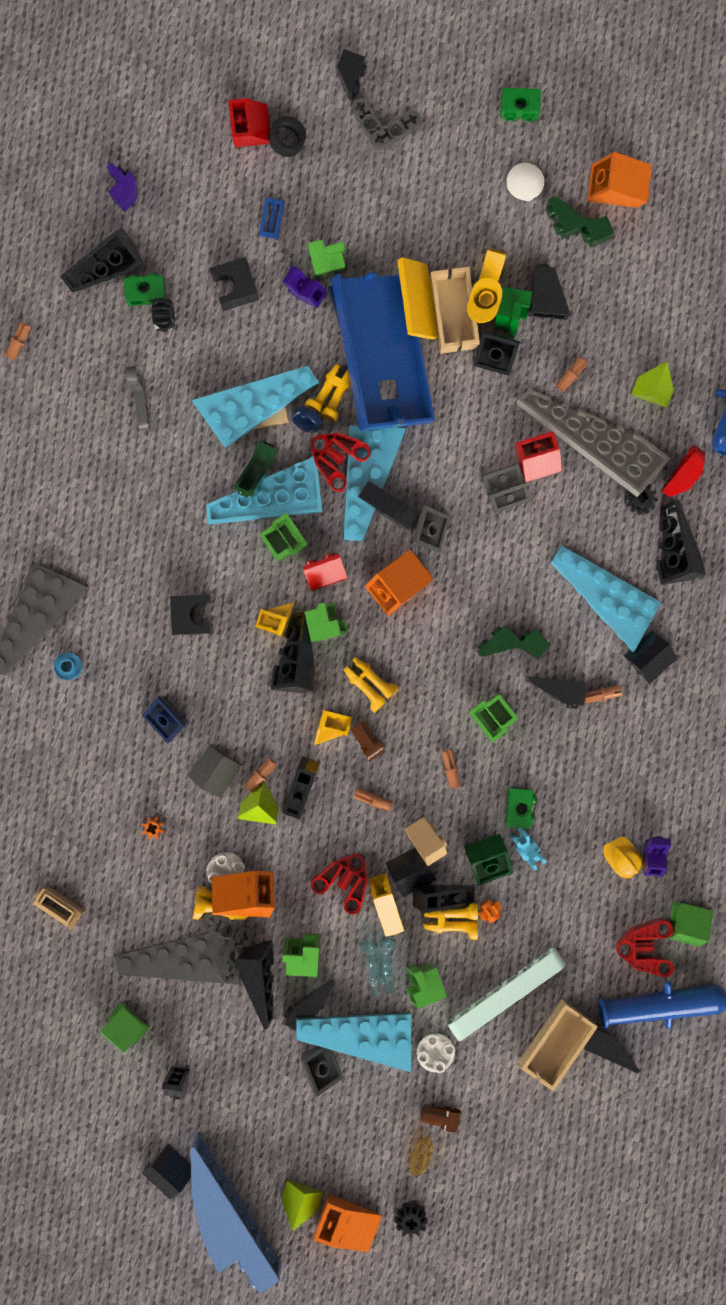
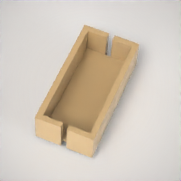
[430,267,480,354]
[519,999,598,1092]

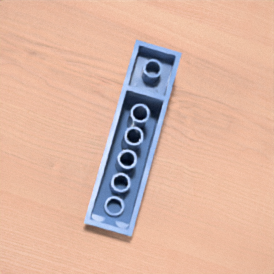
[191,1133,282,1294]

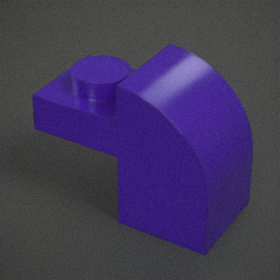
[106,163,139,212]
[282,266,327,308]
[643,836,671,877]

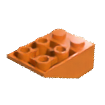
[212,871,275,917]
[314,1194,382,1252]

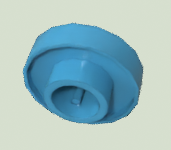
[53,652,83,680]

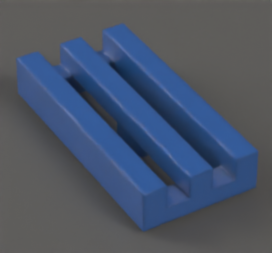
[259,198,285,240]

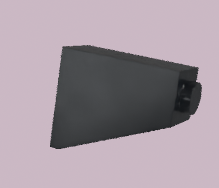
[529,264,570,320]

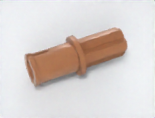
[4,322,30,361]
[555,357,588,393]
[584,685,622,703]
[441,750,461,789]
[244,758,277,793]
[354,788,393,812]

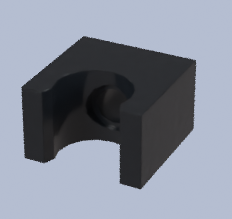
[209,257,259,311]
[170,594,213,636]

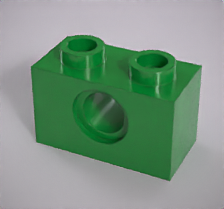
[500,88,541,122]
[124,273,166,306]
[505,787,536,829]

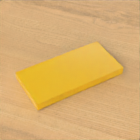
[397,257,438,340]

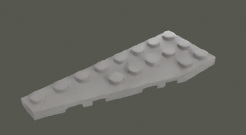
[517,389,671,497]

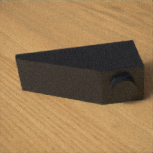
[358,481,419,530]
[526,677,586,709]
[282,756,320,819]
[413,885,475,913]
[283,979,334,1031]
[584,1023,639,1073]
[162,1066,190,1099]

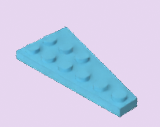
[192,366,319,449]
[344,425,406,541]
[206,456,323,525]
[551,545,661,652]
[296,1013,411,1072]

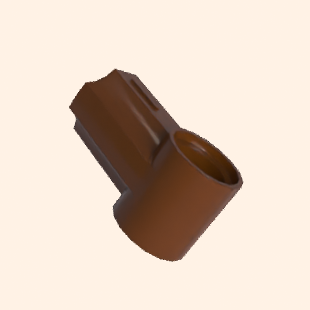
[351,721,386,762]
[421,1104,461,1133]

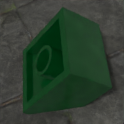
[464,834,514,886]

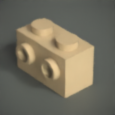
[405,817,447,866]

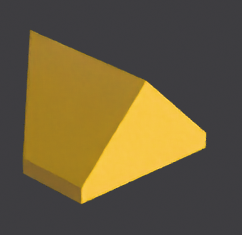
[255,602,295,637]
[314,710,353,745]

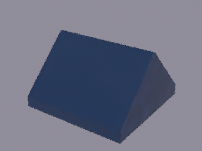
[142,695,190,744]

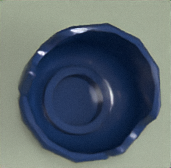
[292,406,323,433]

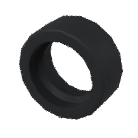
[268,116,306,157]

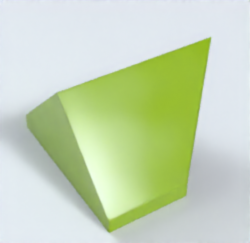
[631,361,674,408]
[238,781,279,825]
[281,1179,324,1232]

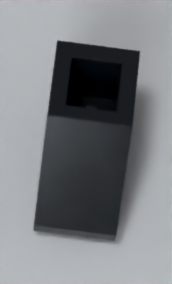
[337,49,367,100]

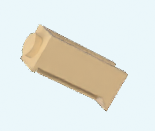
[32,885,86,931]

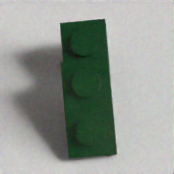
[546,197,614,248]
[233,440,280,498]
[476,625,551,659]

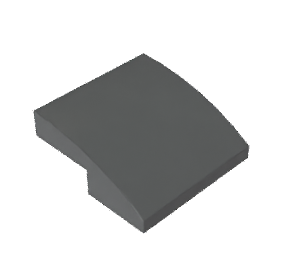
[481,463,531,513]

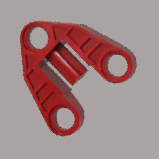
[311,433,370,493]
[661,445,706,497]
[311,853,367,915]
[615,918,674,978]

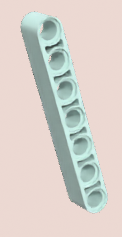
[447,947,566,1041]

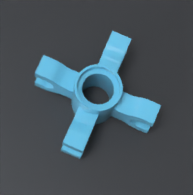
[509,828,546,871]

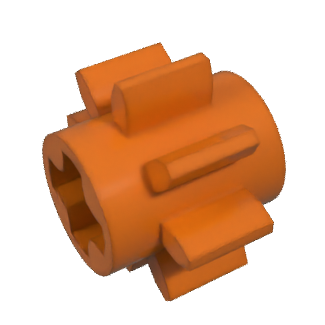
[141,816,165,839]
[478,898,503,923]

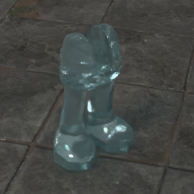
[360,939,396,996]

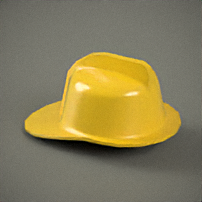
[467,278,502,323]
[603,836,643,879]

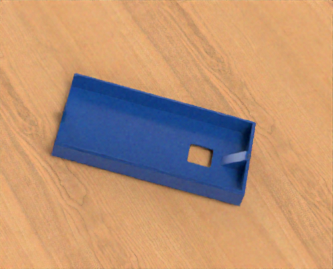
[331,272,435,431]

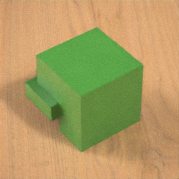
[308,239,345,278]
[259,513,308,563]
[305,602,348,642]
[468,694,519,743]
[669,902,713,947]
[282,933,320,977]
[406,963,447,1009]
[99,1002,150,1053]

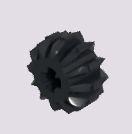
[151,298,176,332]
[624,484,658,515]
[395,1202,428,1239]

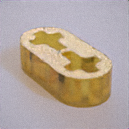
[408,1138,433,1176]

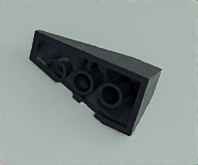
[60,228,142,292]
[657,500,706,585]
[270,612,315,693]
[236,940,274,1029]

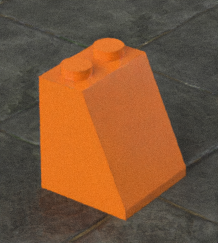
[587,152,652,207]
[365,550,434,616]

